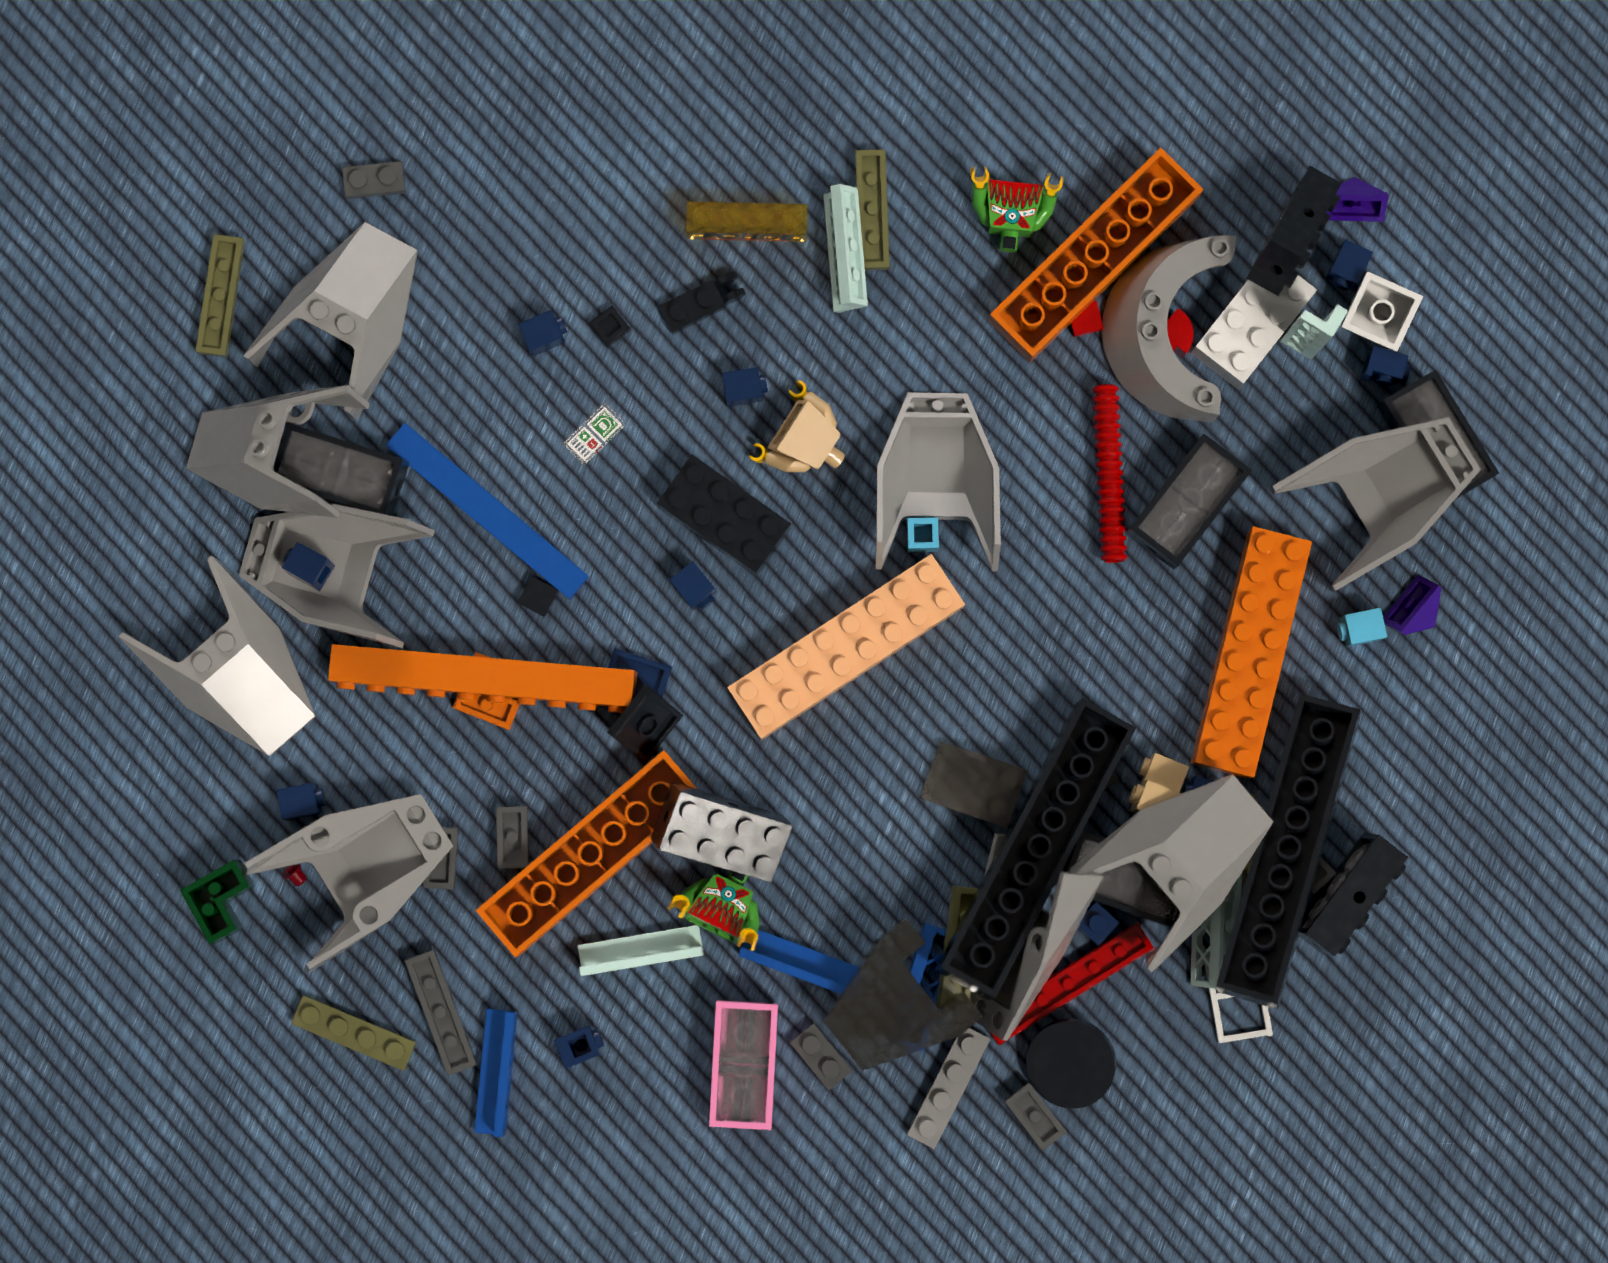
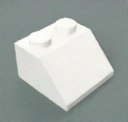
[1341,271,1423,352]

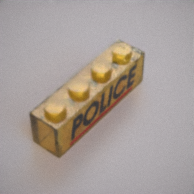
[686,201,808,242]

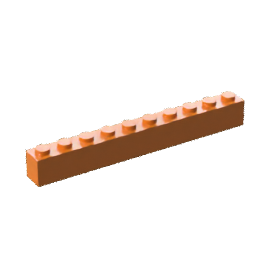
[328,644,638,713]

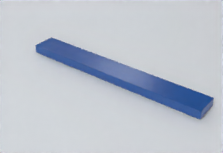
[385,423,589,600]

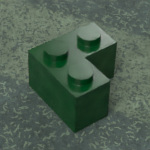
[180,860,256,944]

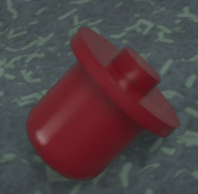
[282,864,307,886]

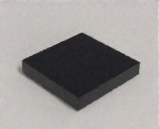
[607,685,683,763]

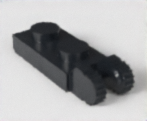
[659,271,746,334]

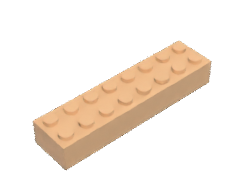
[727,554,965,740]

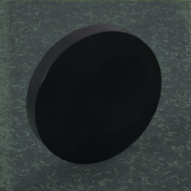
[1026,1018,1116,1109]

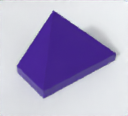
[1326,177,1389,222]
[1383,574,1442,635]

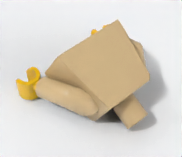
[749,381,845,473]

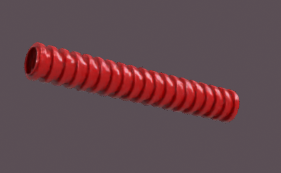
[1092,384,1128,563]

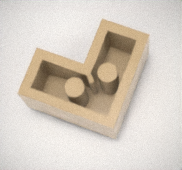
[1128,753,1189,813]

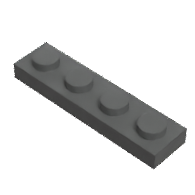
[405,949,478,1076]

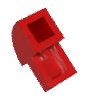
[1167,308,1194,359]

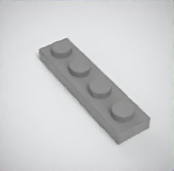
[907,1024,990,1149]

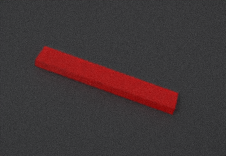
[990,922,1154,1046]

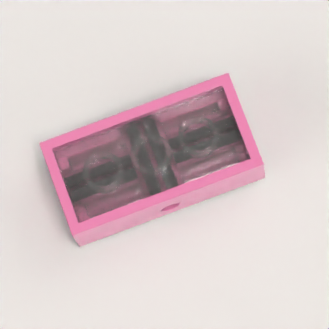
[709,1000,778,1130]

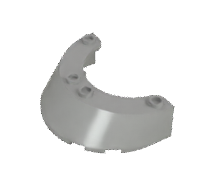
[1102,235,1236,423]

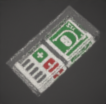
[562,401,627,466]

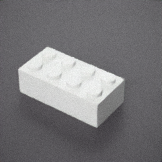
[1191,275,1317,390]

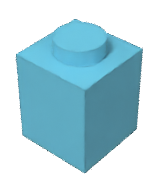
[907,517,939,552]
[1337,608,1387,647]

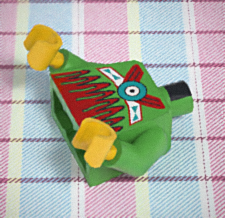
[970,166,1063,252]
[667,871,760,951]

